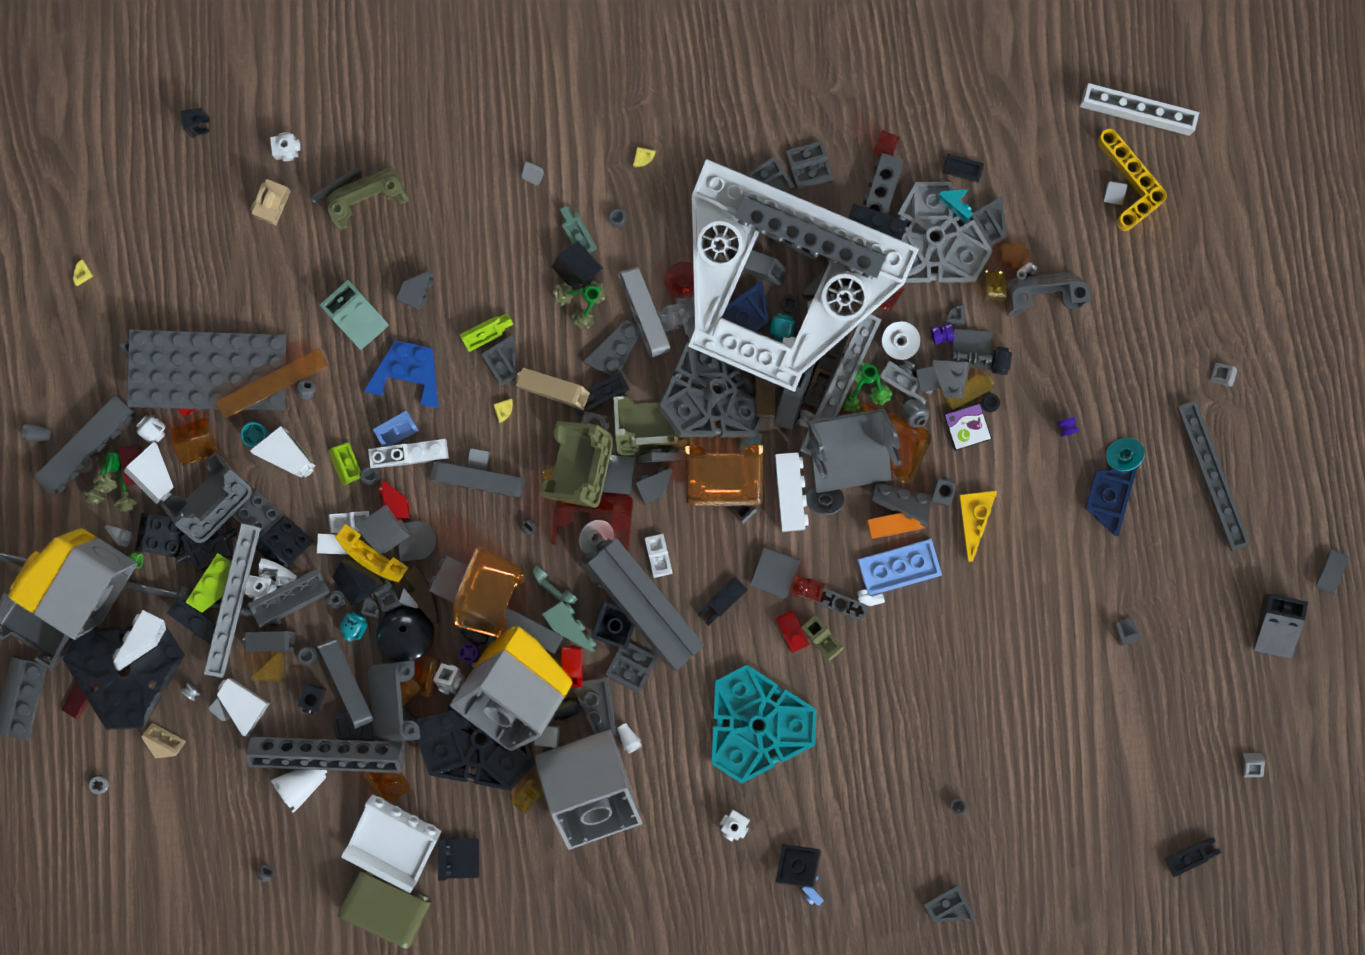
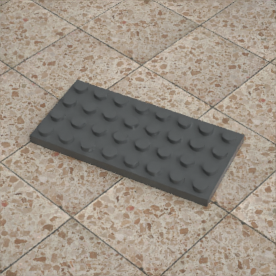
[127,330,286,411]

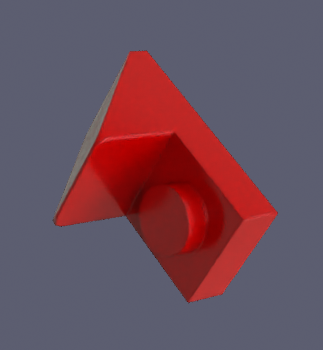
[775,610,810,653]

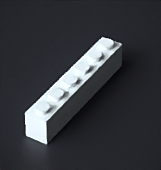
[1080,83,1199,136]

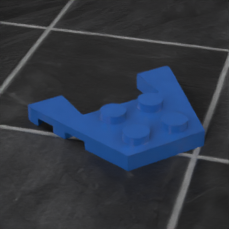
[364,340,438,409]

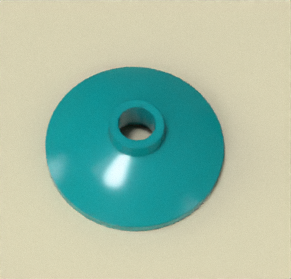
[1106,438,1145,471]

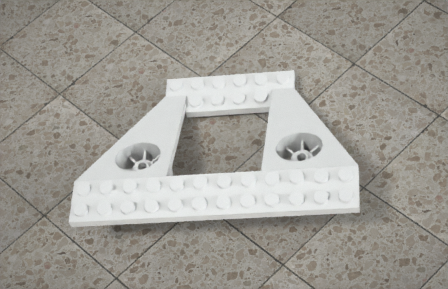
[688,159,919,392]

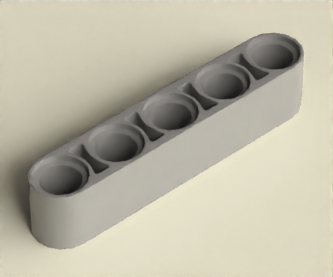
[618,266,670,358]

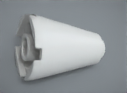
[271,769,327,813]

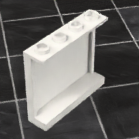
[341,794,441,893]

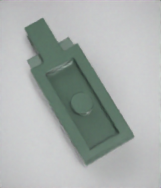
[560,206,597,253]

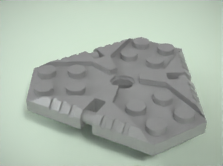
[897,182,992,283]

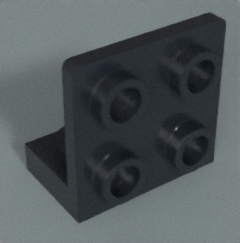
[134,513,183,557]
[256,517,313,570]
[438,838,479,881]

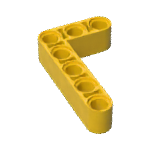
[1097,129,1167,231]

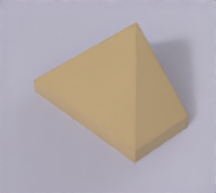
[142,723,186,758]

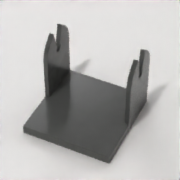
[808,408,902,493]

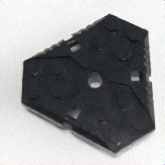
[63,625,185,730]
[417,703,534,791]

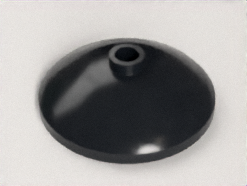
[376,607,435,662]

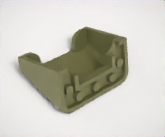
[327,168,409,230]
[614,395,694,455]
[540,421,613,508]
[337,869,431,949]

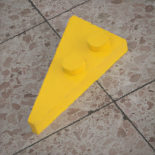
[959,491,997,562]

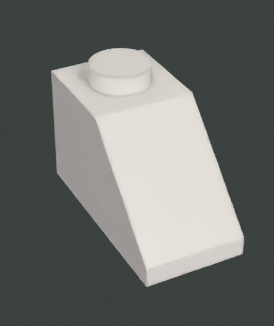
[533,726,560,748]

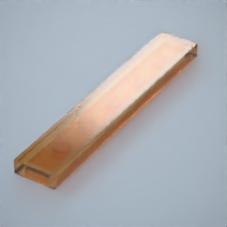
[216,349,328,419]

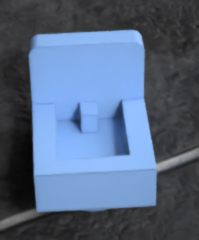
[801,876,824,906]

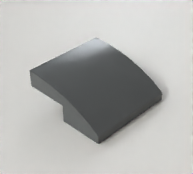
[786,141,834,190]
[602,455,635,495]
[356,505,411,555]
[750,547,800,598]
[605,643,658,694]

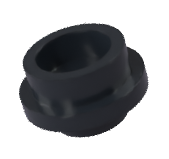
[981,393,1000,413]

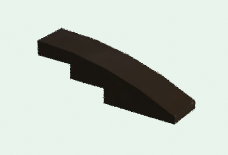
[803,336,848,408]

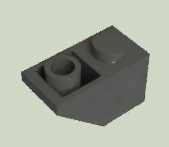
[396,271,435,311]
[636,466,673,505]

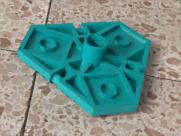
[711,665,817,784]

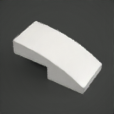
[328,511,369,534]
[317,534,349,555]
[645,534,673,578]
[258,558,297,589]

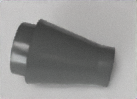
[22,423,52,441]

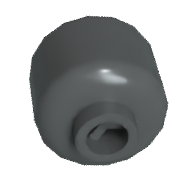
[901,400,929,428]

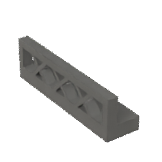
[248,569,330,629]

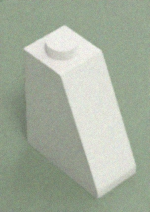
[124,442,173,504]
[217,678,270,736]

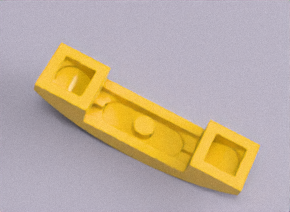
[335,524,409,582]

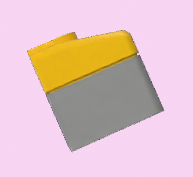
[8,528,137,640]
[449,626,572,751]

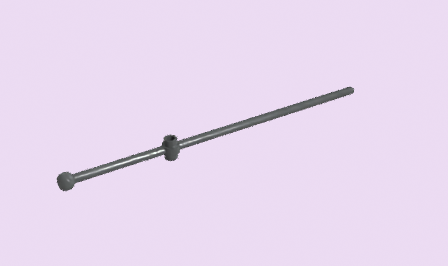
[0,552,282,626]

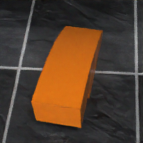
[867,513,926,539]

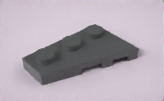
[583,320,641,377]
[872,483,932,527]
[572,677,617,736]

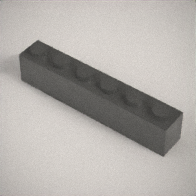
[33,395,136,495]

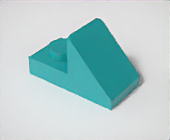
[937,189,973,223]

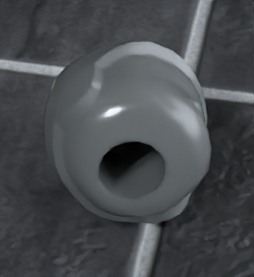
[295,379,316,400]

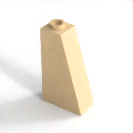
[516,368,590,411]

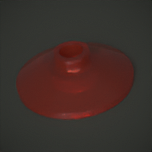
[664,262,694,298]

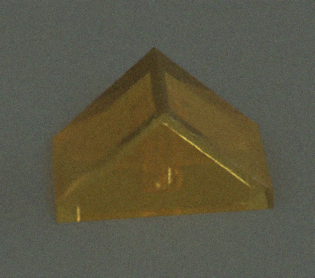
[983,271,1007,302]
[251,651,285,682]
[511,779,544,814]

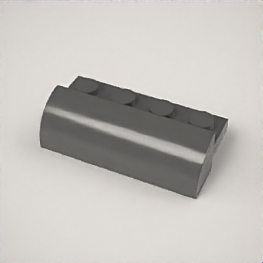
[0,656,47,741]

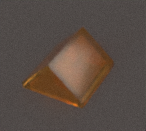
[171,417,220,465]
[403,655,441,697]
[363,772,412,803]

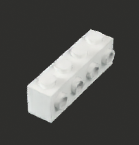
[775,452,809,532]

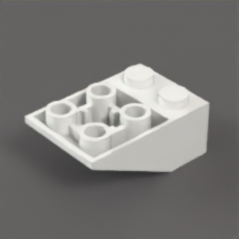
[113,610,166,670]

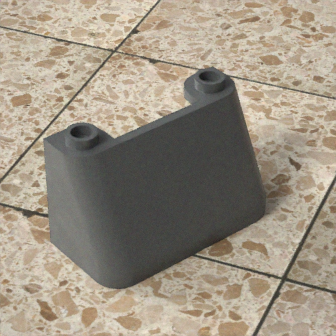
[161,451,252,543]
[367,661,420,742]

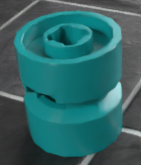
[241,422,270,448]

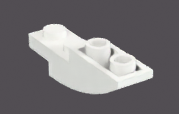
[368,439,449,468]

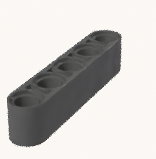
[430,461,526,498]
[316,637,373,729]

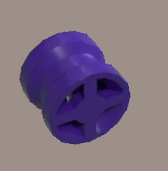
[1056,417,1079,437]
[459,643,479,663]

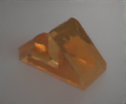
[400,679,421,708]

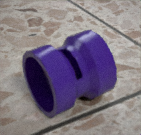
[931,322,954,345]

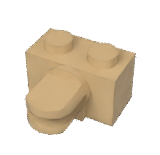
[251,179,291,226]

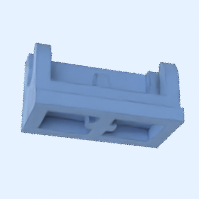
[373,411,419,447]

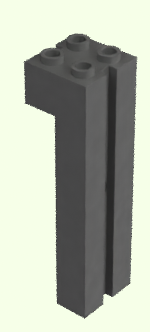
[579,538,704,671]
[428,556,565,654]

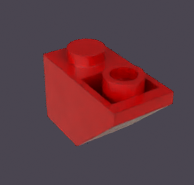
[379,481,410,520]
[562,645,584,687]

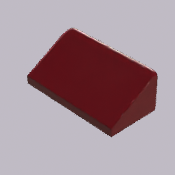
[119,445,142,486]
[62,682,97,719]

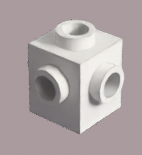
[270,132,301,161]
[245,574,277,601]
[433,663,464,695]
[720,809,750,841]

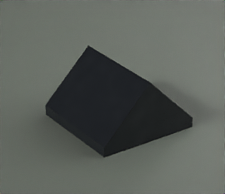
[552,241,604,295]
[332,558,384,607]
[591,601,635,650]

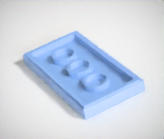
[857,539,942,596]

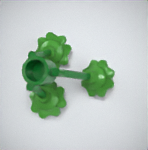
[842,361,893,413]

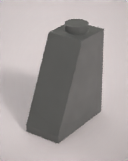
[730,245,788,288]
[242,631,295,652]

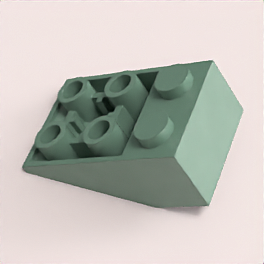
[320,280,389,350]
[543,601,596,652]

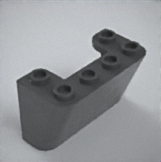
[1004,272,1091,316]
[0,589,73,670]

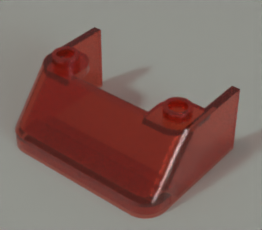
[551,492,634,552]

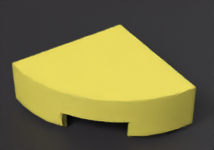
[633,147,656,167]
[73,260,93,286]
[494,399,513,423]

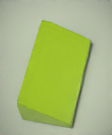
[328,442,361,486]

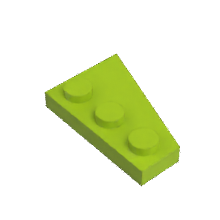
[186,553,250,612]

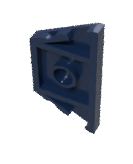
[722,281,770,332]
[1085,467,1138,536]

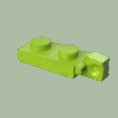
[460,313,513,352]

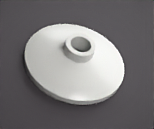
[882,322,920,360]
[579,519,614,554]

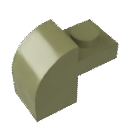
[801,615,844,661]

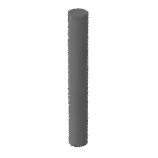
[310,167,361,204]

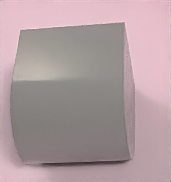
[535,729,643,850]

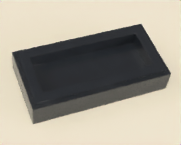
[942,154,984,183]

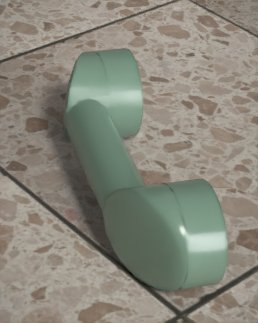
[533,565,578,604]

